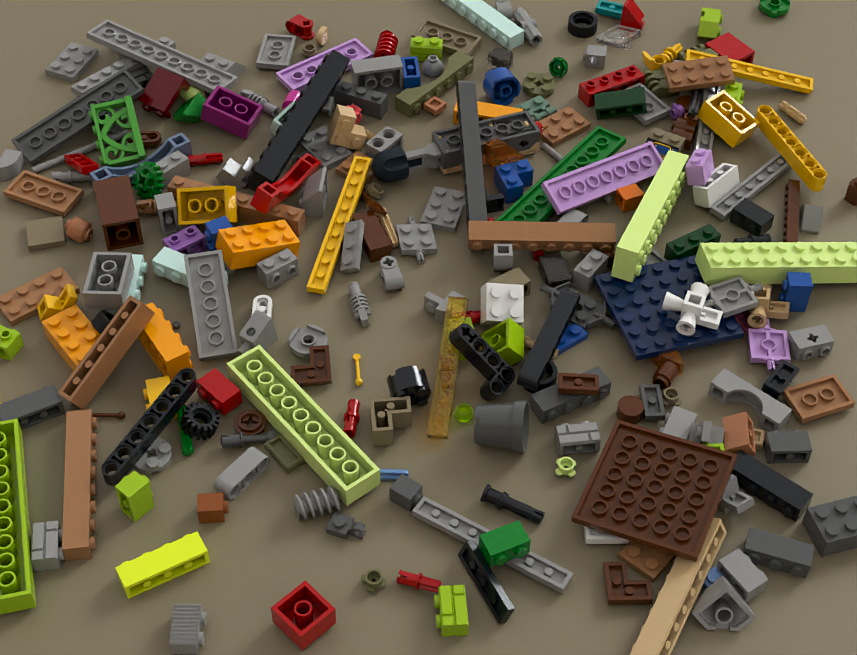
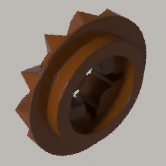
[234,410,267,435]

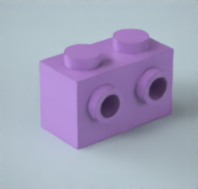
[162,225,207,255]

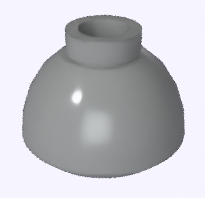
[422,55,444,77]

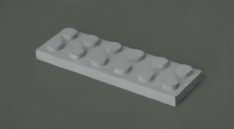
[184,250,238,361]

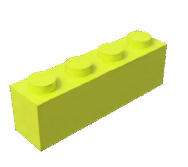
[115,531,210,599]

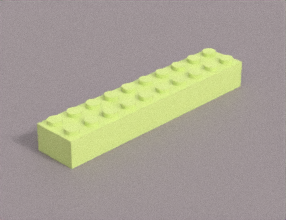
[611,150,689,282]
[695,242,857,285]
[226,345,381,506]

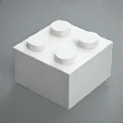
[480,283,524,325]

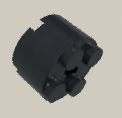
[387,366,431,407]

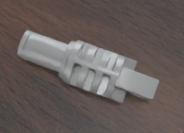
[240,89,279,117]
[348,282,372,328]

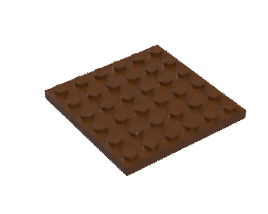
[571,419,738,562]

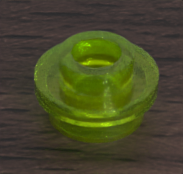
[454,403,474,422]

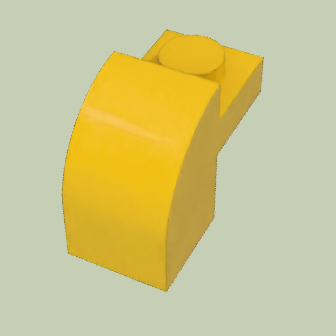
[37,284,78,321]

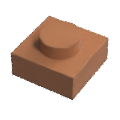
[423,96,447,116]

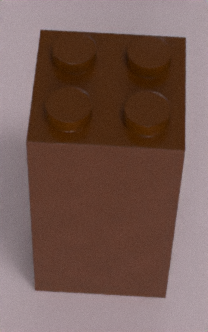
[93,175,144,251]

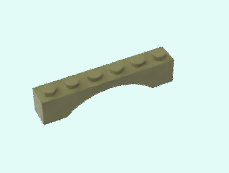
[395,50,474,118]

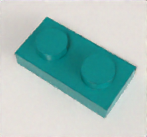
[595,0,623,19]

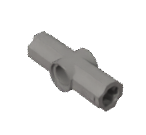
[513,7,543,46]

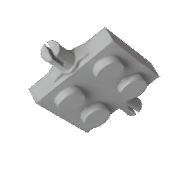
[395,216,437,264]
[704,276,763,318]

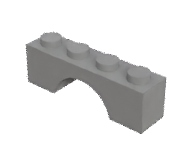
[708,368,792,432]

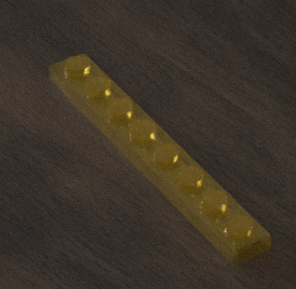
[427,296,468,439]

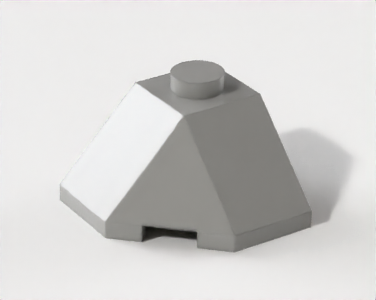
[692,576,756,631]

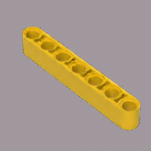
[755,105,827,192]

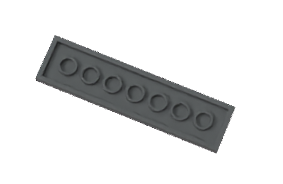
[12,68,145,165]

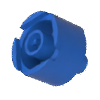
[483,67,521,106]

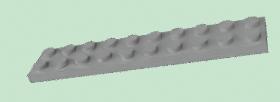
[86,19,238,94]

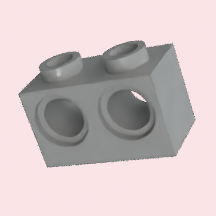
[365,126,403,158]

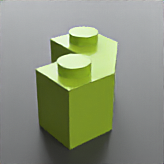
[697,7,723,40]

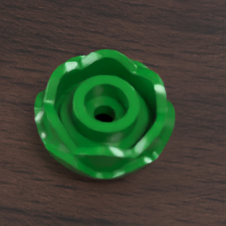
[549,57,568,77]

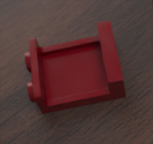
[138,67,190,119]

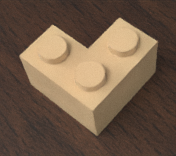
[326,104,367,151]

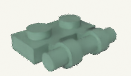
[514,95,557,121]

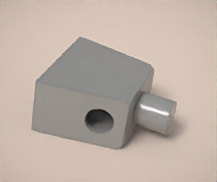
[237,310,278,356]

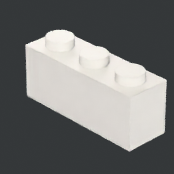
[692,163,740,208]

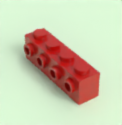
[578,65,645,108]

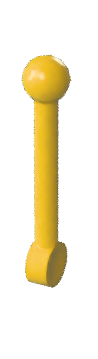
[353,354,363,386]

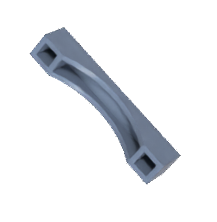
[89,132,193,189]

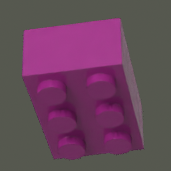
[200,85,263,140]

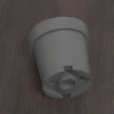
[474,400,529,454]

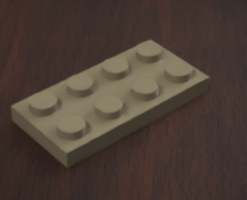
[412,18,482,56]

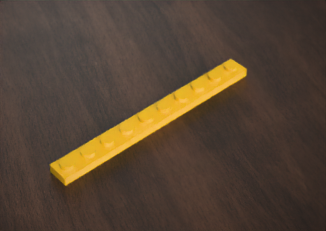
[306,156,372,295]

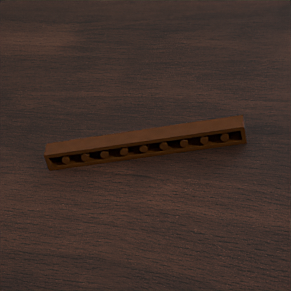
[783,179,800,242]

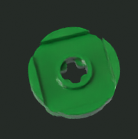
[758,0,790,18]

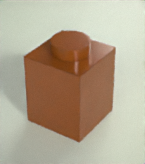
[197,492,229,524]

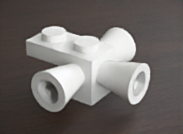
[662,282,723,336]

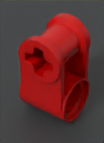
[285,14,315,40]

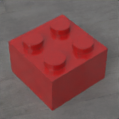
[271,580,336,651]

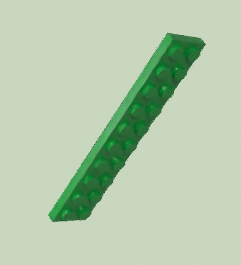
[495,126,626,222]

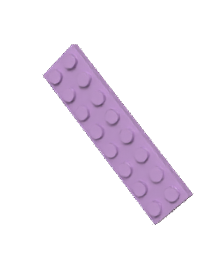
[540,141,663,215]

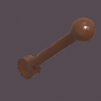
[93,411,125,419]

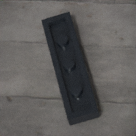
[458,540,515,624]

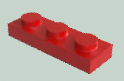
[64,152,99,175]

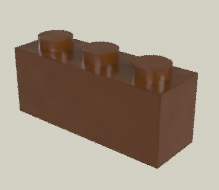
[352,210,393,263]

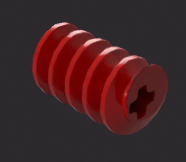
[374,30,398,58]

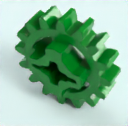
[132,162,165,200]

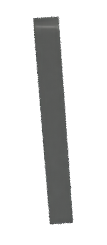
[456,81,487,229]

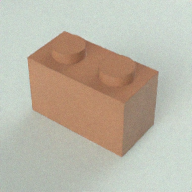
[721,411,756,456]

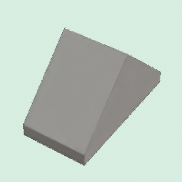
[800,204,823,234]

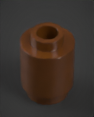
[652,361,679,390]

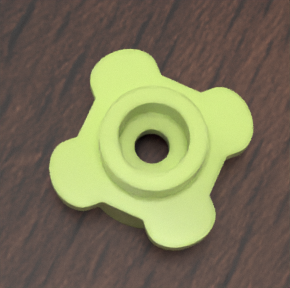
[555,457,576,477]

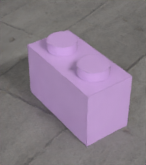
[685,148,714,185]

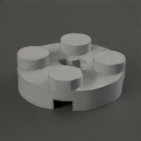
[289,325,328,360]
[134,437,172,475]

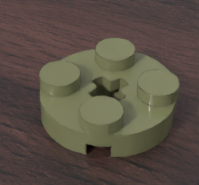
[522,72,555,98]

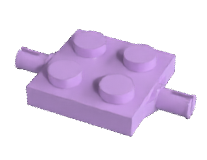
[747,319,791,373]

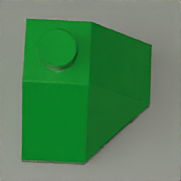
[173,93,206,123]

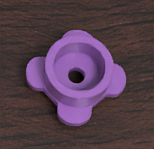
[670,103,685,120]

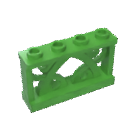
[88,95,146,167]

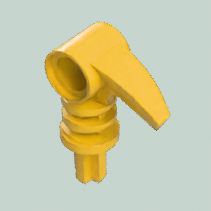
[642,43,683,71]

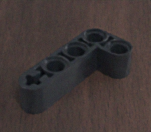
[449,323,515,401]

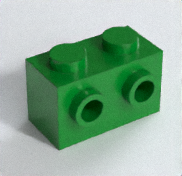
[478,520,531,568]

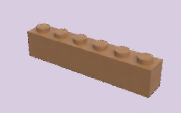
[58,295,155,410]

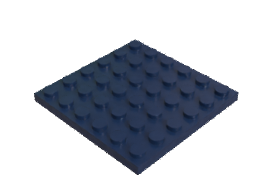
[593,255,744,361]

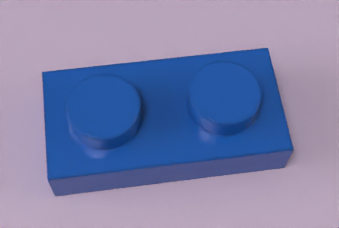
[557,323,589,355]

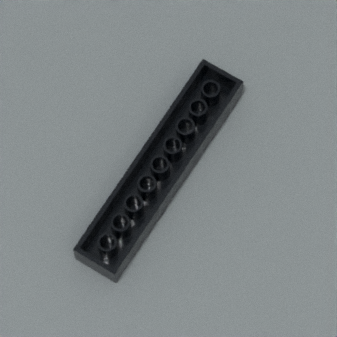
[247,49,351,192]

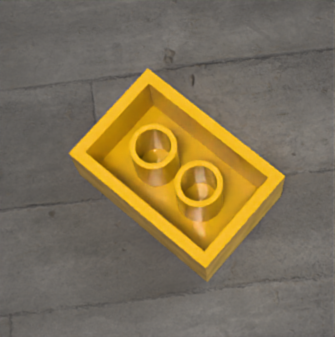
[696,90,761,148]
[177,185,237,225]

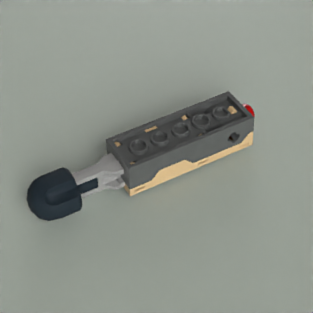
[371,110,543,183]

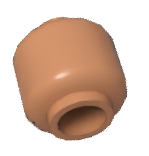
[65,216,94,243]

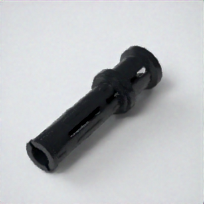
[480,484,545,525]

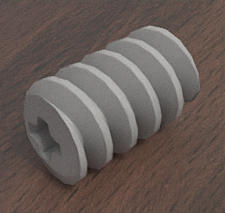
[293,486,340,520]

